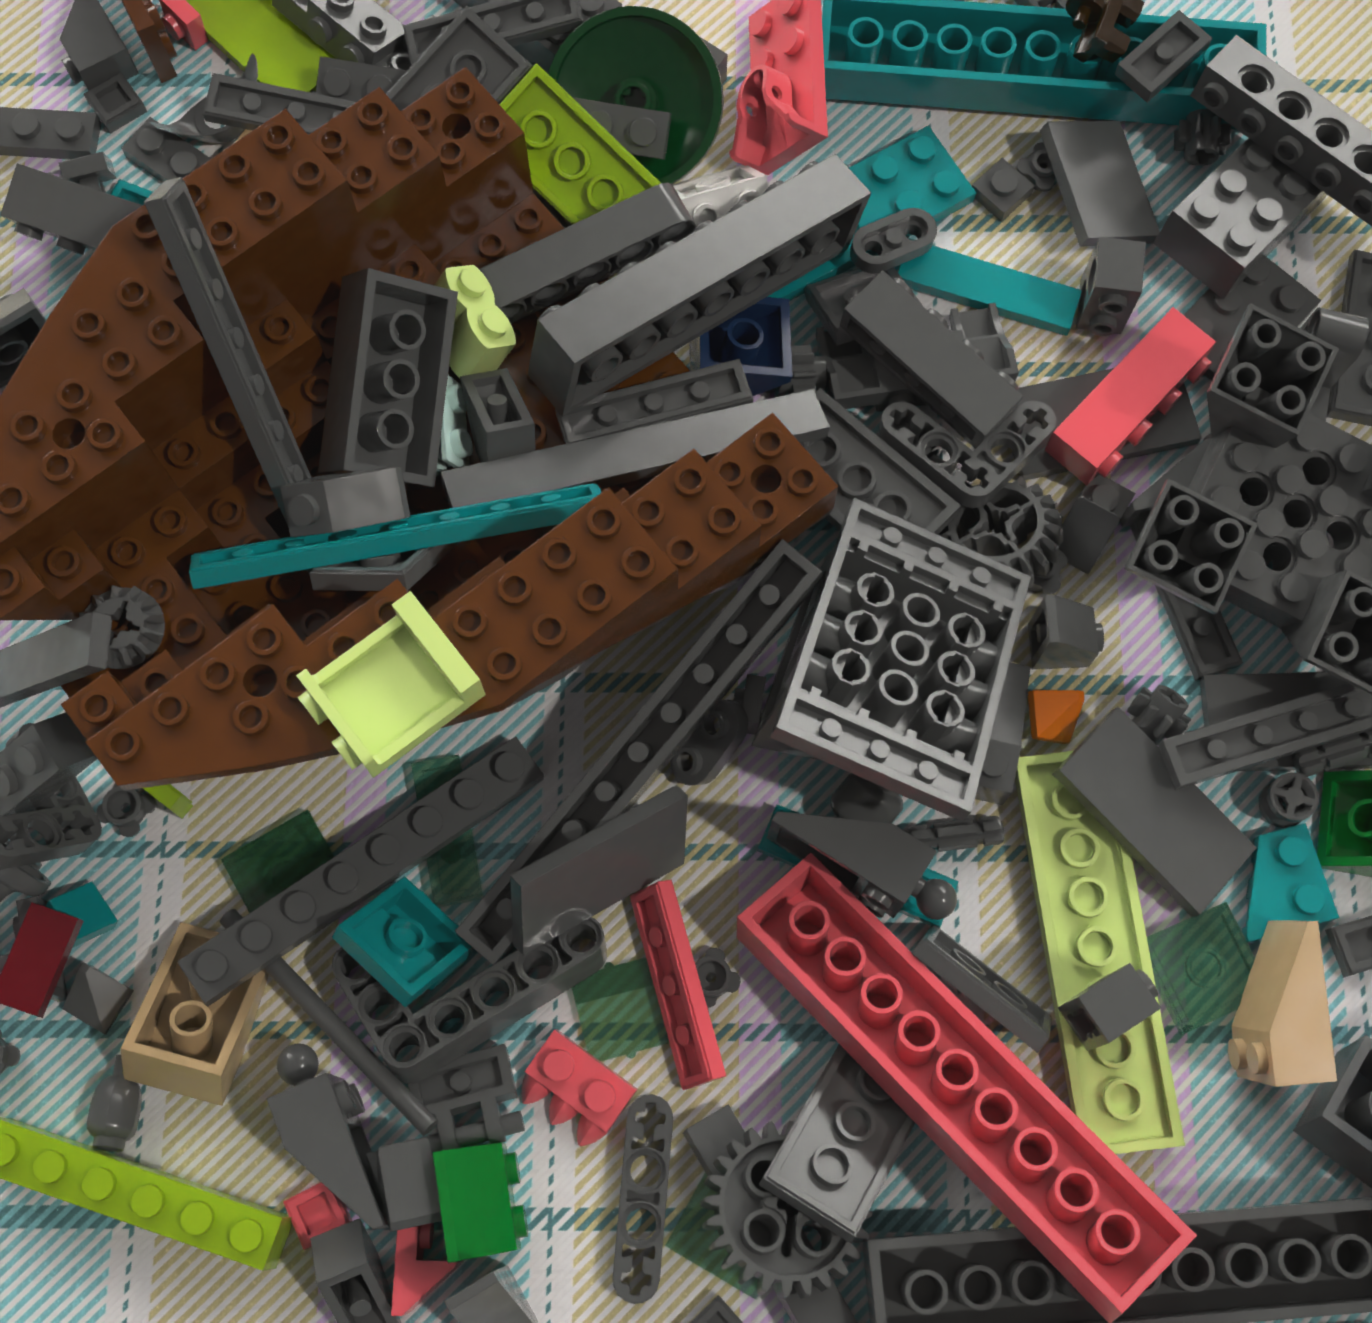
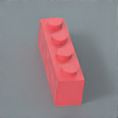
[1045,307,1216,486]

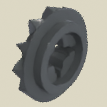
[79,585,165,669]

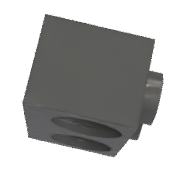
[1076,236,1146,336]
[1058,963,1161,1051]

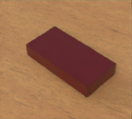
[0,902,84,1018]

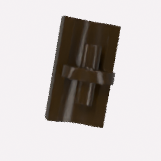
[1066,0,1145,63]

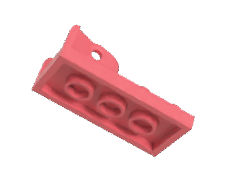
[729,0,828,175]

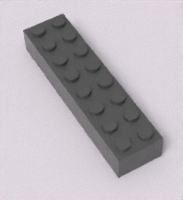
[527,154,871,417]

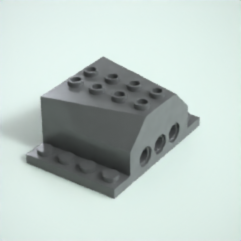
[751,498,1031,822]

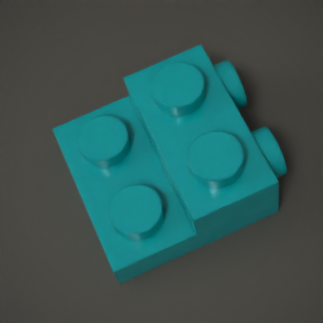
[332,876,473,1007]

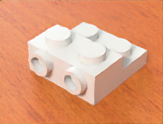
[672,165,769,227]

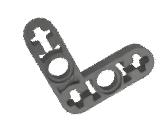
[878,401,1057,508]
[0,723,102,870]

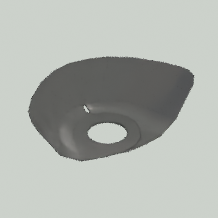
[149,53,258,143]

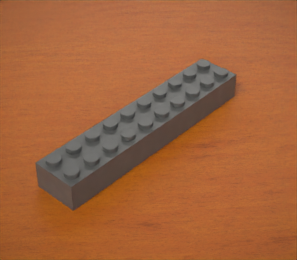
[862,1197,1372,1323]

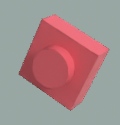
[159,0,208,51]

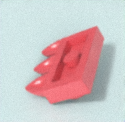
[521,1029,638,1146]

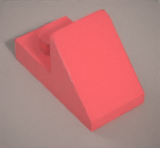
[391,1223,464,1316]

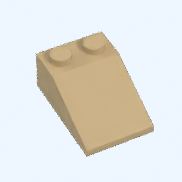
[1228,920,1337,1087]
[120,922,269,1106]

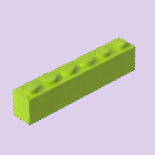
[0,1117,293,1271]

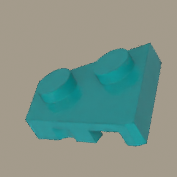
[1241,823,1339,944]

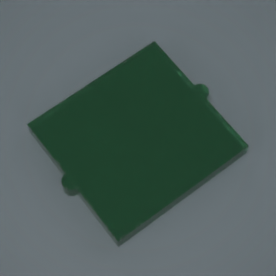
[572,958,669,1062]

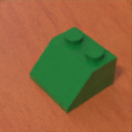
[1317,770,1372,877]
[433,1142,528,1263]

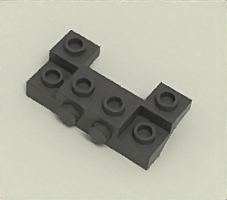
[272,0,435,70]
[816,302,1019,412]

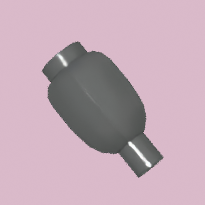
[87,1055,142,1152]

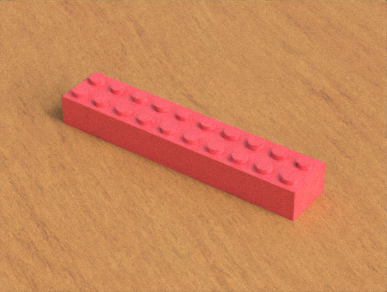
[736,853,1197,1323]

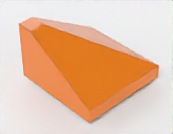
[1028,690,1085,744]

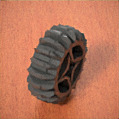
[938,475,1064,588]

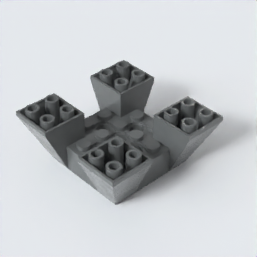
[1124,304,1372,695]

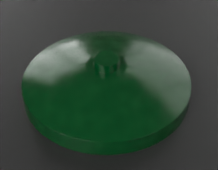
[548,6,724,184]

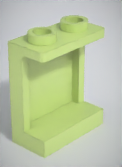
[296,591,486,778]

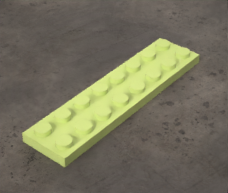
[1015,751,1185,1154]

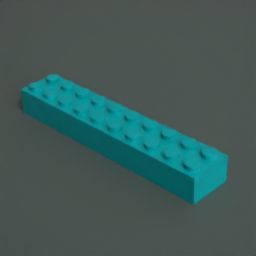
[822,0,1267,130]

